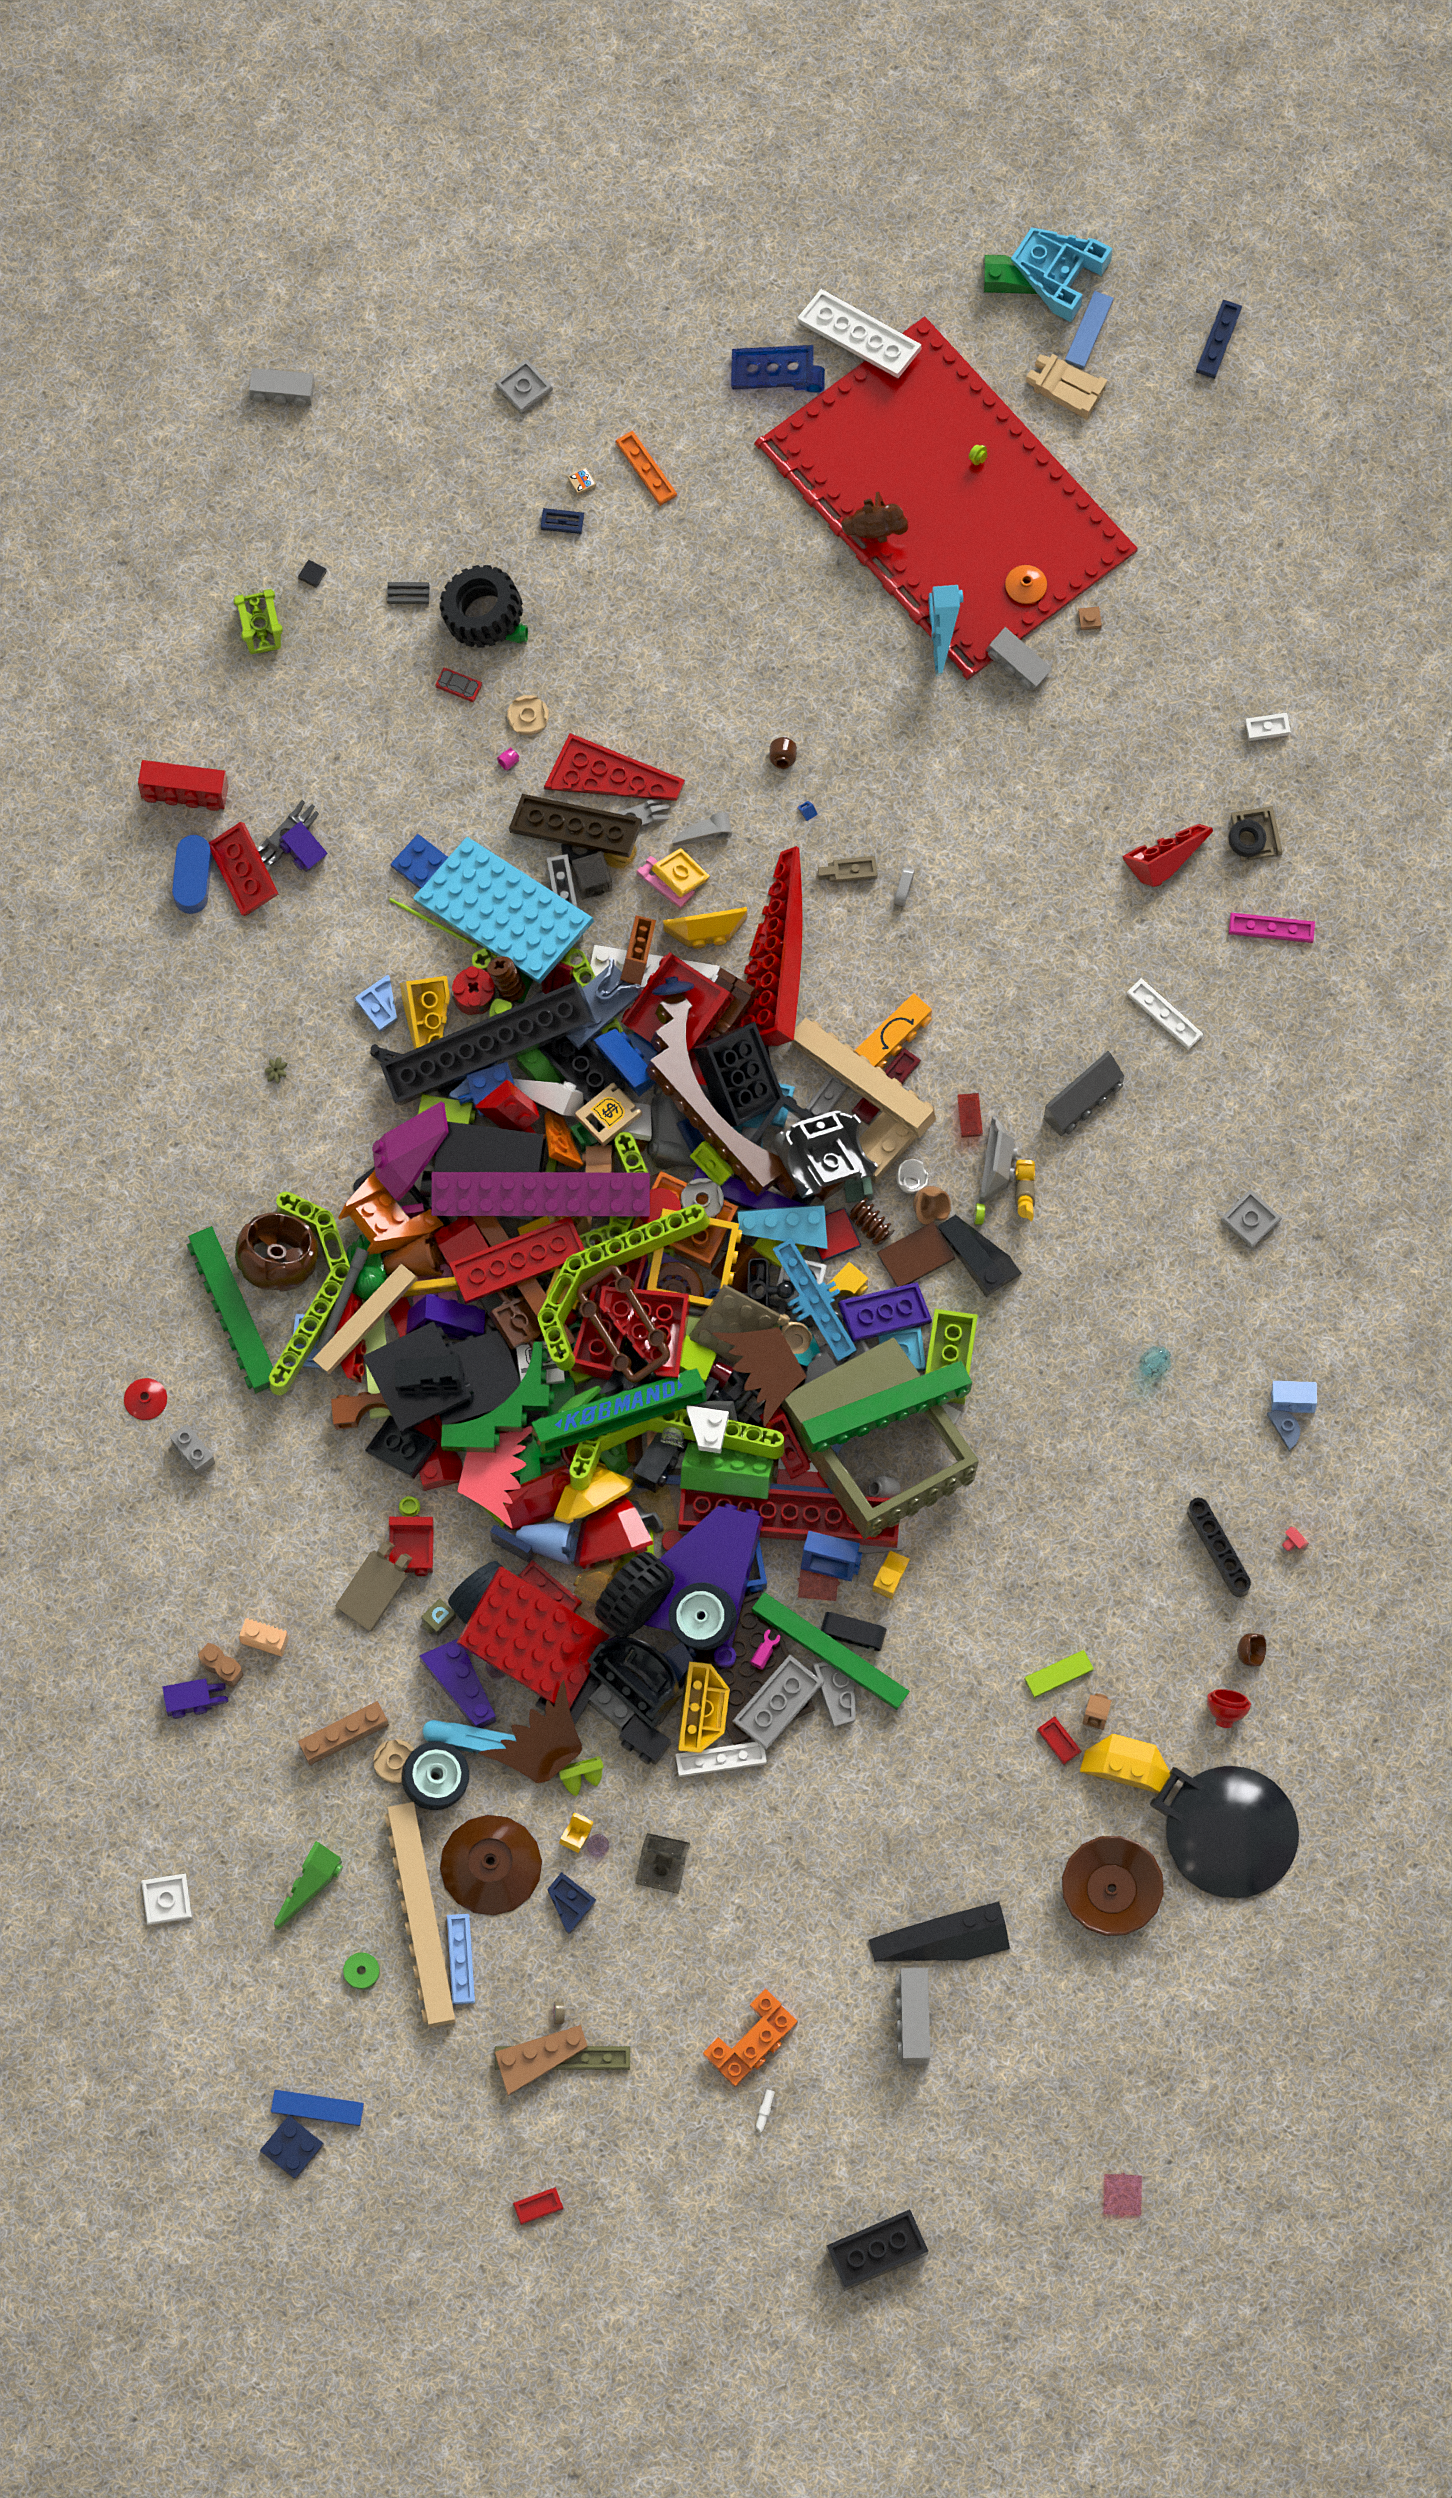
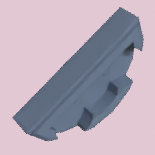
[1267,1410,1300,1451]

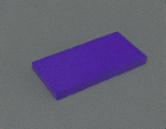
[838,1282,932,1342]

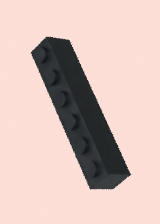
[633,1376,720,1493]

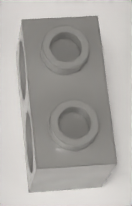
[170,1424,215,1476]

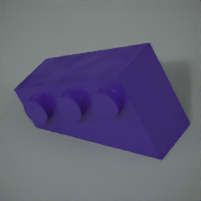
[406,1294,485,1340]

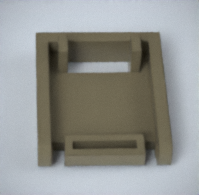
[1231,806,1282,862]

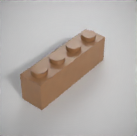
[298,1701,389,1766]

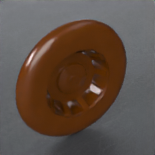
[643,1262,704,1307]

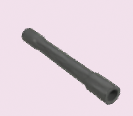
[316,1247,369,1350]

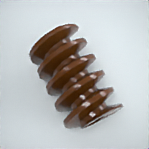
[487,956,526,1002]
[850,1197,895,1246]

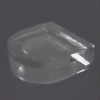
[661,1427,684,1448]

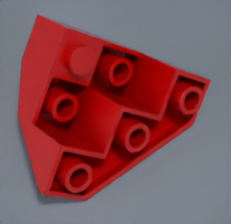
[573,1495,653,1569]

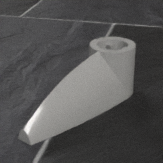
[672,812,732,846]

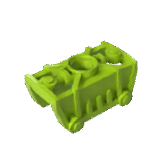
[233,589,283,654]

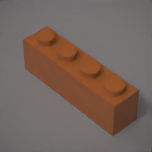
[620,915,656,985]

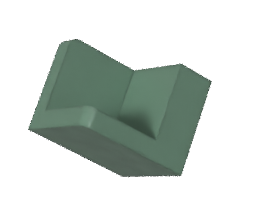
[844,1177,873,1203]

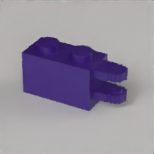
[162,1678,229,1719]

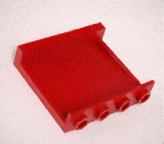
[621,952,735,1061]

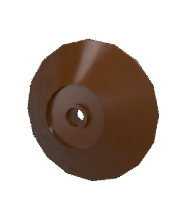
[440,1815,542,1915]
[1062,1836,1164,1936]

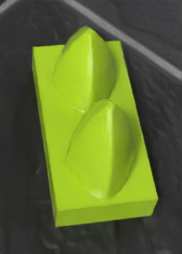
[690,1140,734,1187]
[558,1756,604,1796]

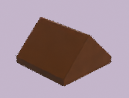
[711,1241,772,1293]

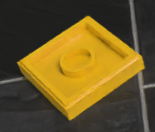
[651,848,710,898]

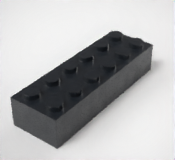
[527,990,626,1105]

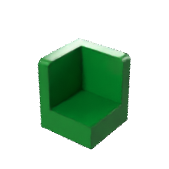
[570,1121,599,1153]

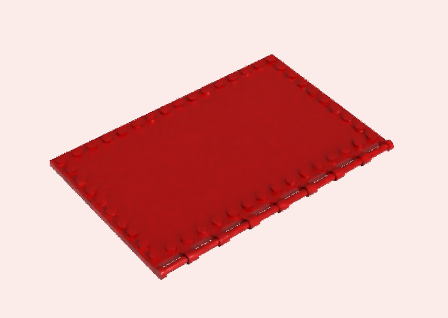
[754,316,1138,680]

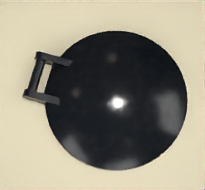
[1150,1766,1299,1899]

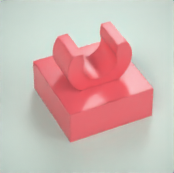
[1282,1527,1309,1552]

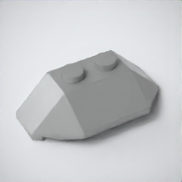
[979,1116,1018,1204]

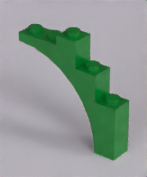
[441,1342,555,1452]
[510,1378,575,1485]

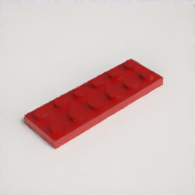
[449,1216,585,1304]

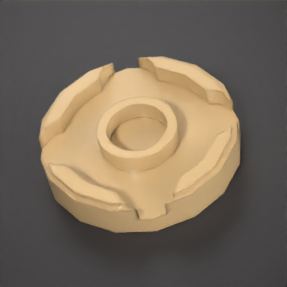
[507,695,549,735]
[373,1739,414,1784]

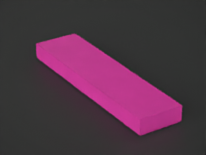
[1229,912,1315,943]

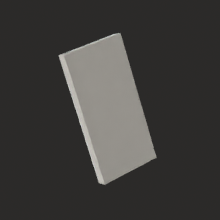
[733,1655,824,1750]

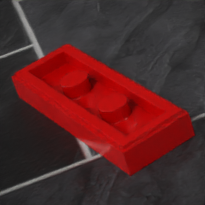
[518,1560,582,1612]

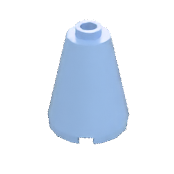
[516,1521,579,1565]

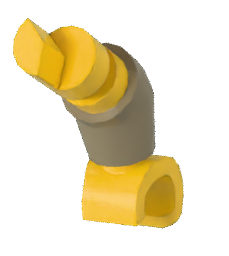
[1015,1160,1035,1222]

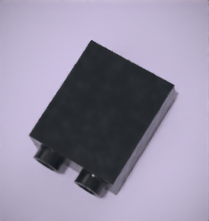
[420,1121,547,1220]

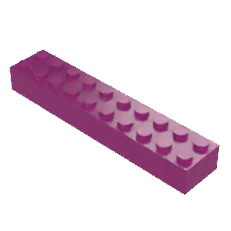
[432,1172,650,1216]

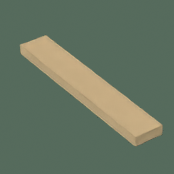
[313,1264,418,1375]

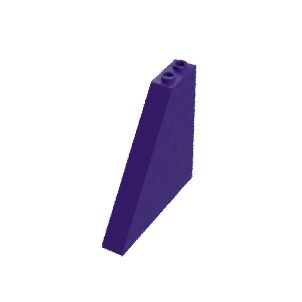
[644,1504,764,1647]

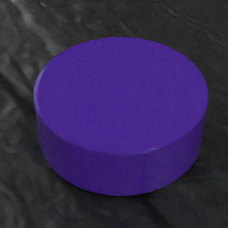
[714,1645,736,1668]

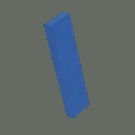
[271,2090,364,2126]

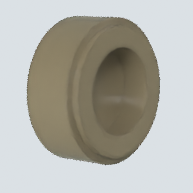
[553,2002,565,2024]

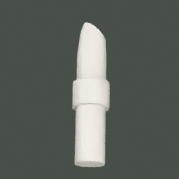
[756,2090,775,2134]

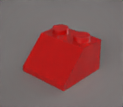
[475,1080,540,1131]
[434,1216,490,1264]

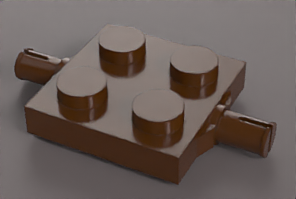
[489,1289,543,1351]

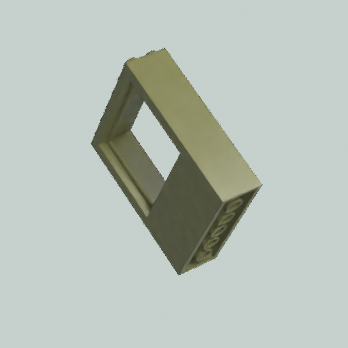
[781,1337,979,1539]

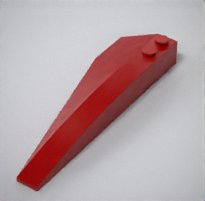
[734,846,803,1046]

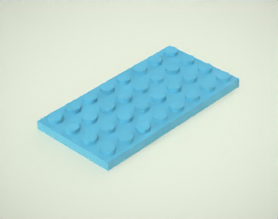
[413,837,594,984]

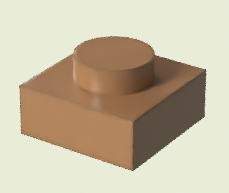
[1078,606,1102,630]

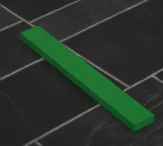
[751,1592,910,1710]

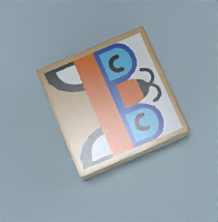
[568,468,596,495]

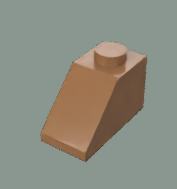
[1082,1693,1112,1730]

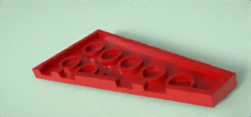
[544,733,685,801]

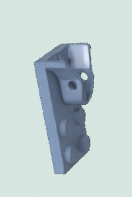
[566,958,642,1050]

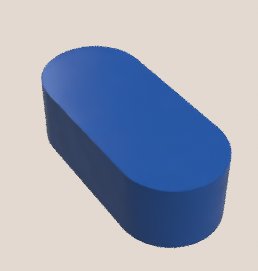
[172,835,212,914]

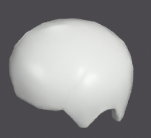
[896,1159,929,1194]

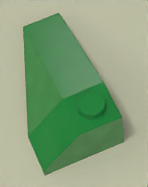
[984,255,1037,294]

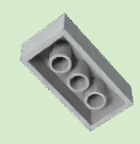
[895,1968,930,2066]

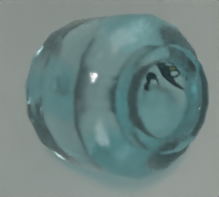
[1139,1346,1171,1378]

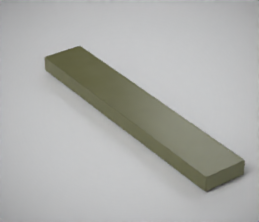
[495,2046,630,2070]

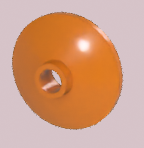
[1005,565,1047,604]

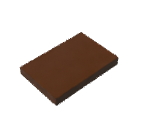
[877,1222,955,1287]

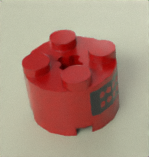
[452,966,495,1015]

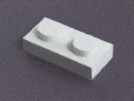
[1245,713,1291,741]

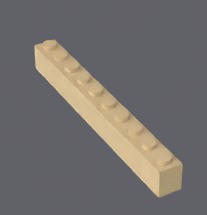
[384,1802,456,2028]

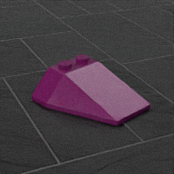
[372,1102,449,1201]

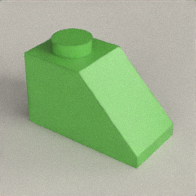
[517,1049,561,1083]

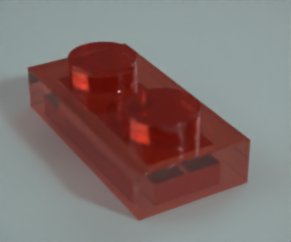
[957,1093,983,1138]

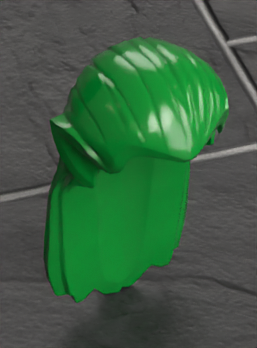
[347,1234,387,1301]

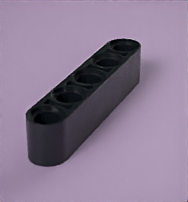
[1187,1497,1251,1597]

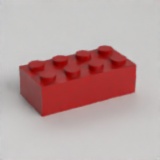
[138,760,229,811]

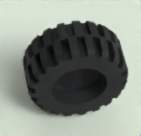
[439,565,523,648]
[594,1552,675,1637]

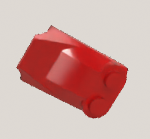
[504,1465,570,1530]

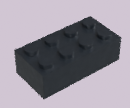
[826,2209,929,2291]

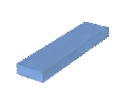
[1065,291,1114,369]

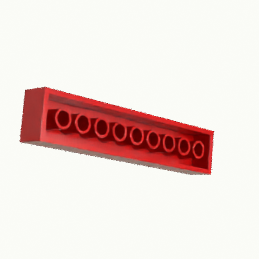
[678,1488,899,1548]

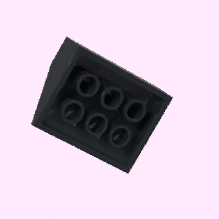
[692,1022,783,1127]

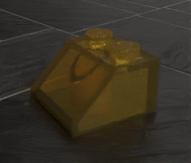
[573,1558,625,1604]

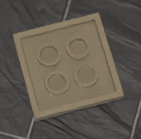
[689,1284,780,1363]

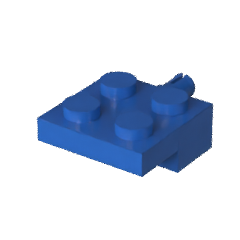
[458,1062,515,1118]

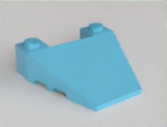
[1011,227,1113,322]
[928,585,963,677]

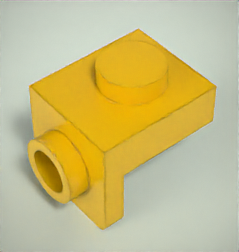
[559,1813,593,1853]

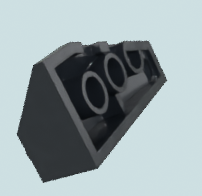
[938,1214,1022,1297]

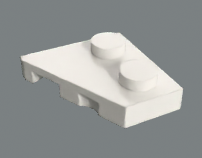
[686,1405,729,1453]

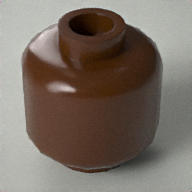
[769,737,797,769]

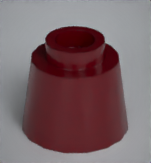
[708,1361,733,1389]

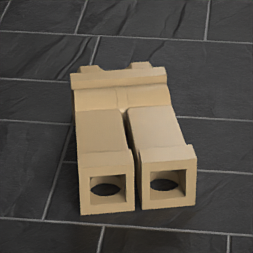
[1026,354,1107,420]

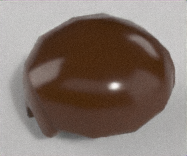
[1237,1633,1266,1666]

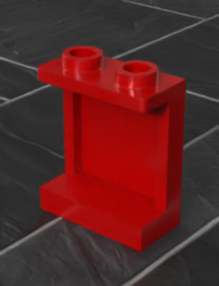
[389,1517,434,1576]

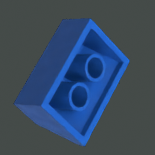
[594,1029,656,1097]

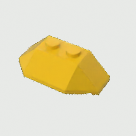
[663,907,747,949]
[554,1467,635,1524]
[678,1662,730,1753]
[1080,1734,1170,1794]

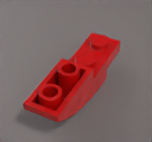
[335,1293,367,1383]

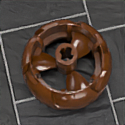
[235,1212,319,1292]

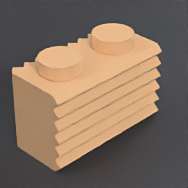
[239,1618,289,1657]

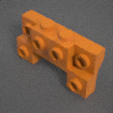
[703,1988,798,2087]

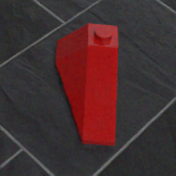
[1122,824,1213,887]
[413,1418,463,1491]

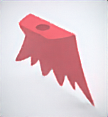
[457,1426,532,1528]

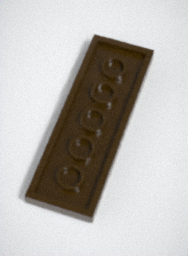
[509,794,642,858]

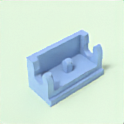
[1271,1381,1317,1413]

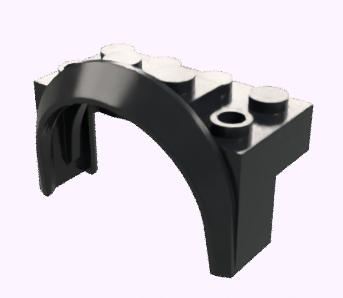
[587,1635,684,1728]

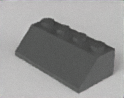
[1043,1051,1124,1136]

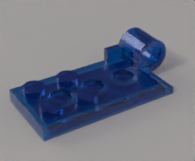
[731,345,825,393]

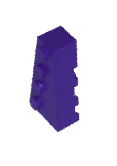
[419,1638,496,1728]

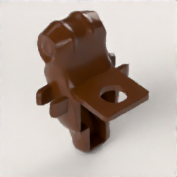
[841,492,908,543]

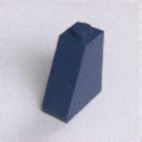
[642,1642,698,1690]

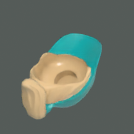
[776,1314,820,1366]

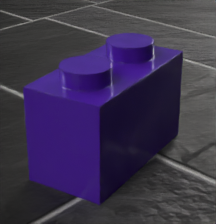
[279,821,328,872]

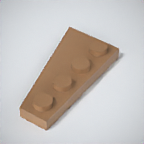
[495,2025,588,2096]

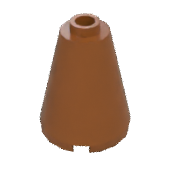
[382,1233,444,1277]

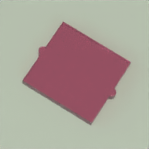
[1104,2172,1142,2217]

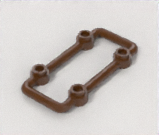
[576,1265,670,1383]

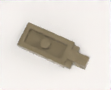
[818,856,878,883]

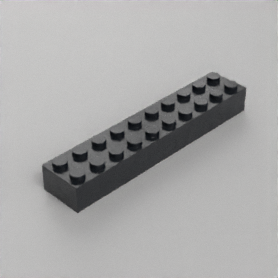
[380,982,596,1106]

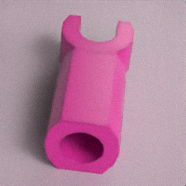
[750,1629,781,1670]

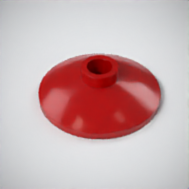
[124,1378,167,1420]

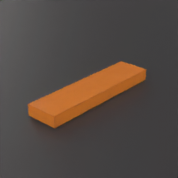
[615,430,677,506]

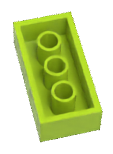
[925,1309,978,1405]

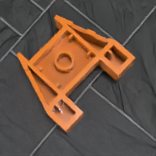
[338,1170,444,1255]

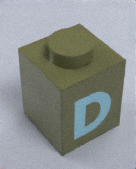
[421,1598,456,1636]

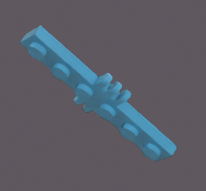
[773,1238,857,1362]

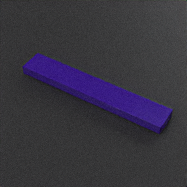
[693,1166,806,1209]

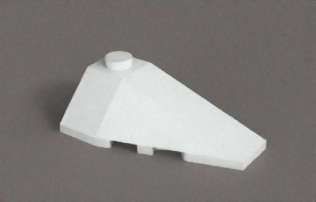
[513,1079,584,1117]

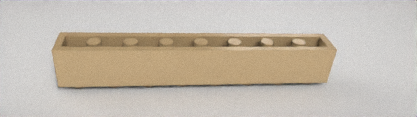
[791,1017,936,1138]

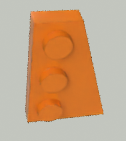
[544,1111,583,1170]

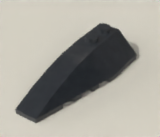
[869,1901,1010,1962]

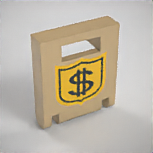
[575,1083,642,1147]

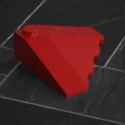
[599,1286,690,1378]

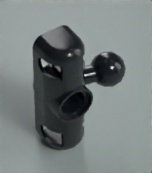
[748,1258,794,1308]

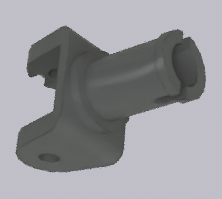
[631,1501,664,1534]

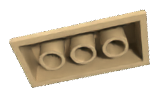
[859,1112,917,1184]

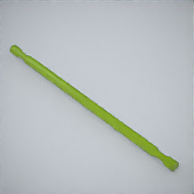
[389,898,478,948]

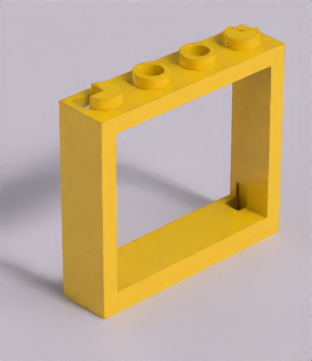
[646,1208,742,1308]

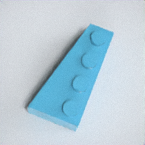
[737,1204,828,1249]

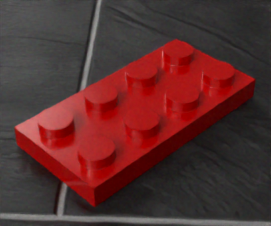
[209,822,279,916]

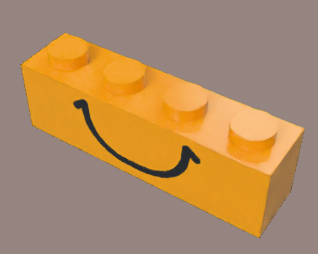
[854,993,932,1069]

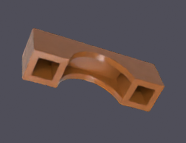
[331,1392,389,1430]

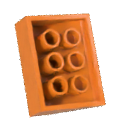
[632,1171,738,1270]

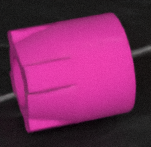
[497,747,519,771]

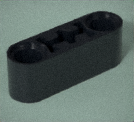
[820,1612,887,1651]

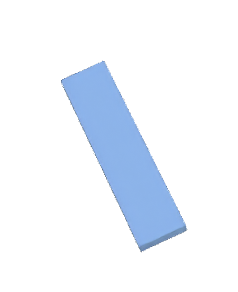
[447,1914,475,2005]

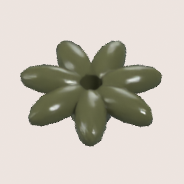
[265,1056,288,1084]

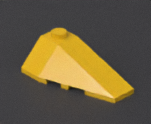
[400,976,450,1049]

